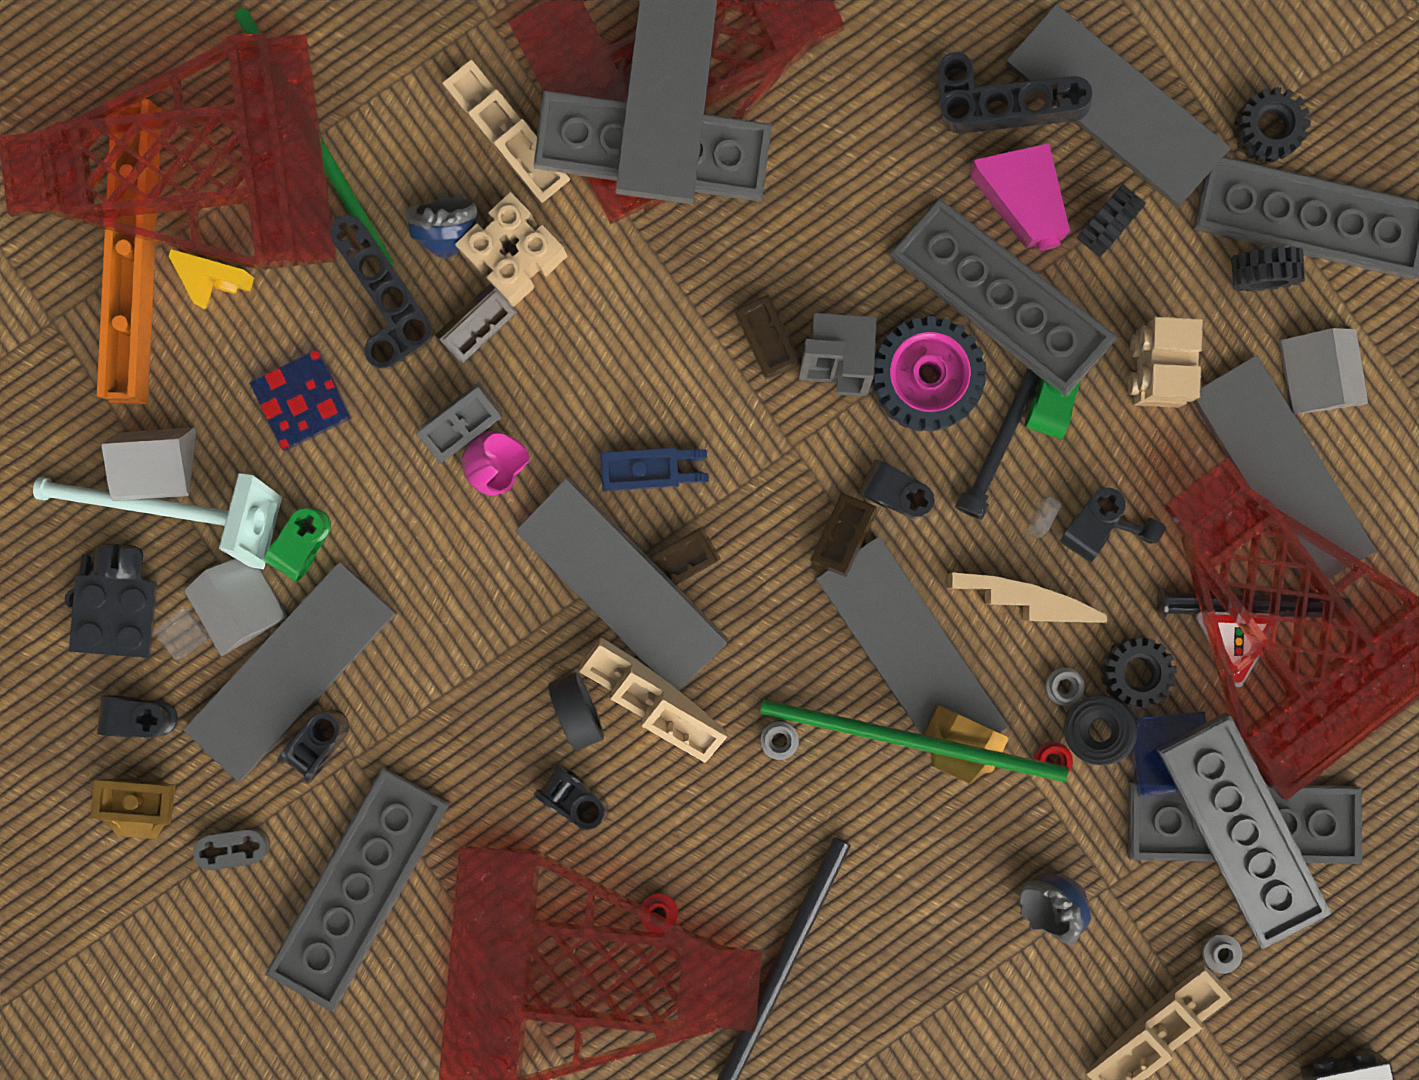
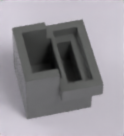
[799,313,876,396]

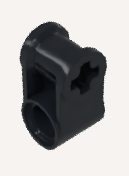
[858,459,935,519]
[1059,488,1125,563]
[97,695,178,738]
[278,710,349,784]
[534,762,609,830]

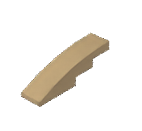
[442,59,571,203]
[947,573,1107,623]
[579,637,727,763]
[1087,964,1232,1080]

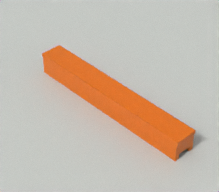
[97,98,162,404]

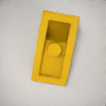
[169,249,254,309]

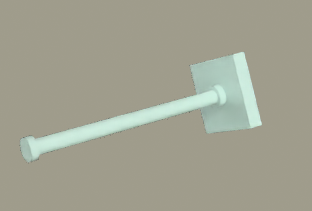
[33,473,282,569]

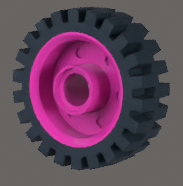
[872,316,987,432]

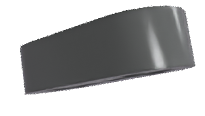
[193,828,271,870]

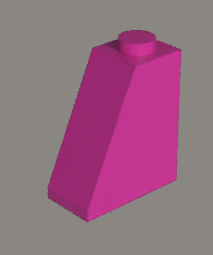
[969,143,1070,251]

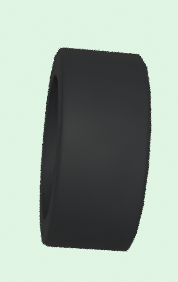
[548,672,604,751]

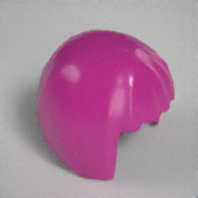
[462,431,530,496]

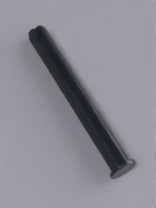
[1157,588,1352,618]

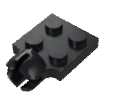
[69,544,158,658]

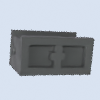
[416,382,503,464]

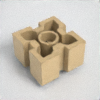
[455,192,567,308]
[1128,317,1203,408]

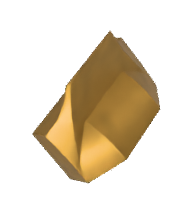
[923,705,1009,784]
[90,779,176,839]

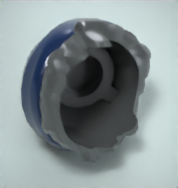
[405,192,478,258]
[1018,872,1091,945]

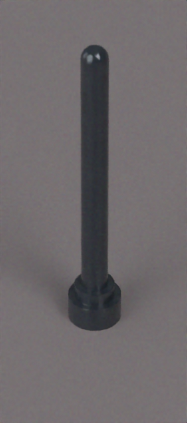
[955,368,1040,520]

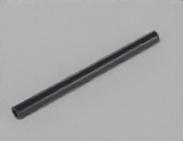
[717,837,851,1080]

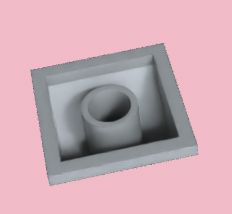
[1279,328,1368,415]
[101,427,196,501]
[184,558,288,656]

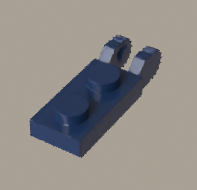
[600,448,709,492]

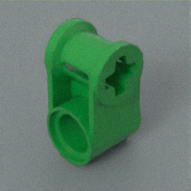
[1024,378,1081,440]
[264,509,331,582]

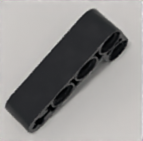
[938,52,1093,134]
[330,215,434,369]

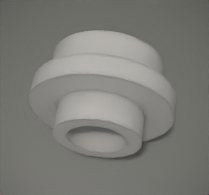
[1045,668,1085,706]
[760,721,799,760]
[1202,934,1242,974]

